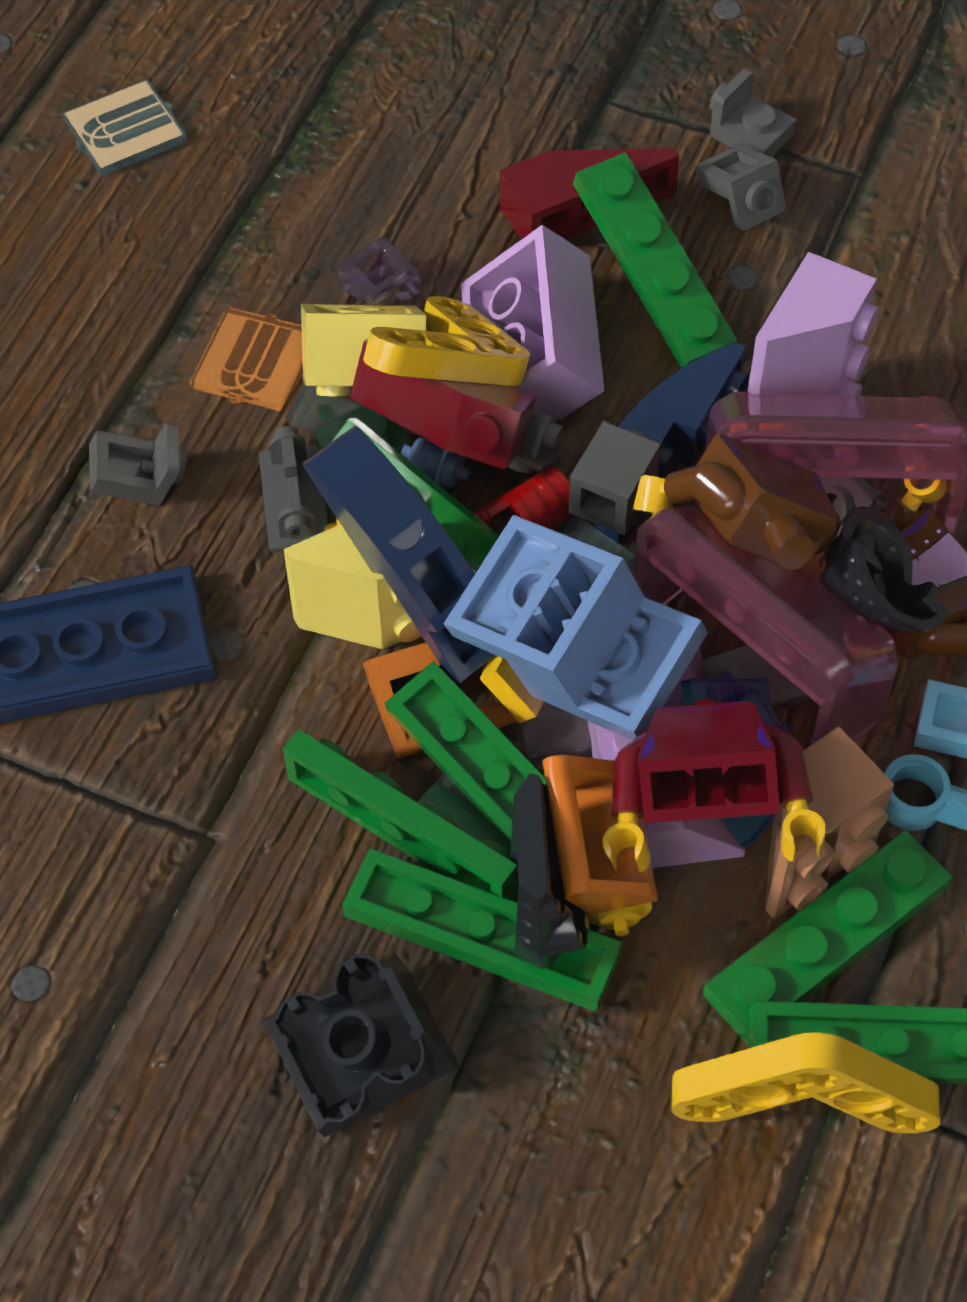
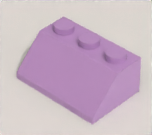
[461,225,604,419]
[740,252,880,452]

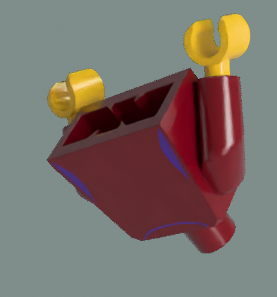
[602,698,825,872]

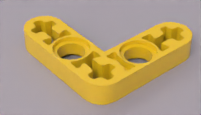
[363,296,531,386]
[671,1033,940,1134]

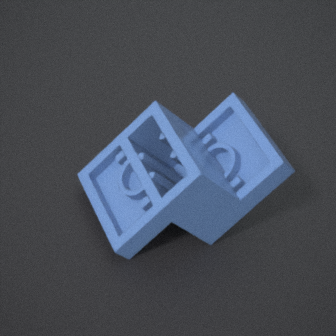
[444,515,708,740]

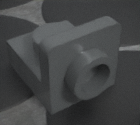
[710,68,796,157]
[695,144,786,231]

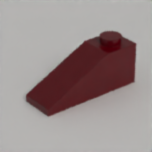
[500,148,680,240]
[350,339,537,470]

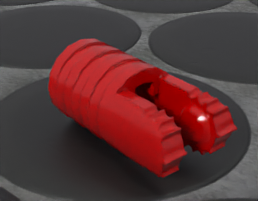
[473,467,575,530]

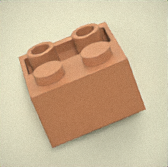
[765,726,894,919]

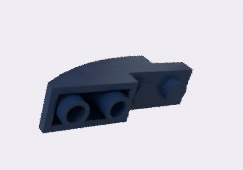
[596,342,750,545]
[302,426,495,683]

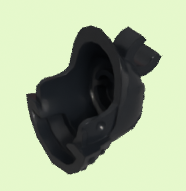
[817,506,950,632]

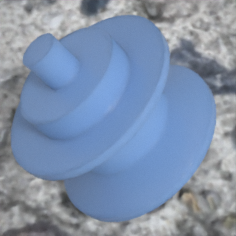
[401,437,471,491]

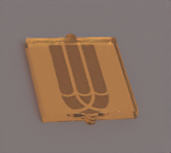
[190,306,303,412]

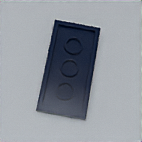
[0,565,216,723]

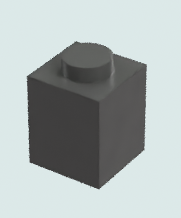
[569,421,661,536]

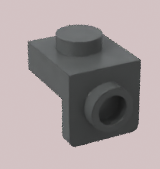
[89,423,186,506]

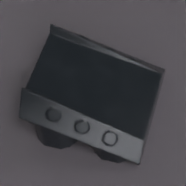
[510,773,589,969]
[263,952,457,1138]

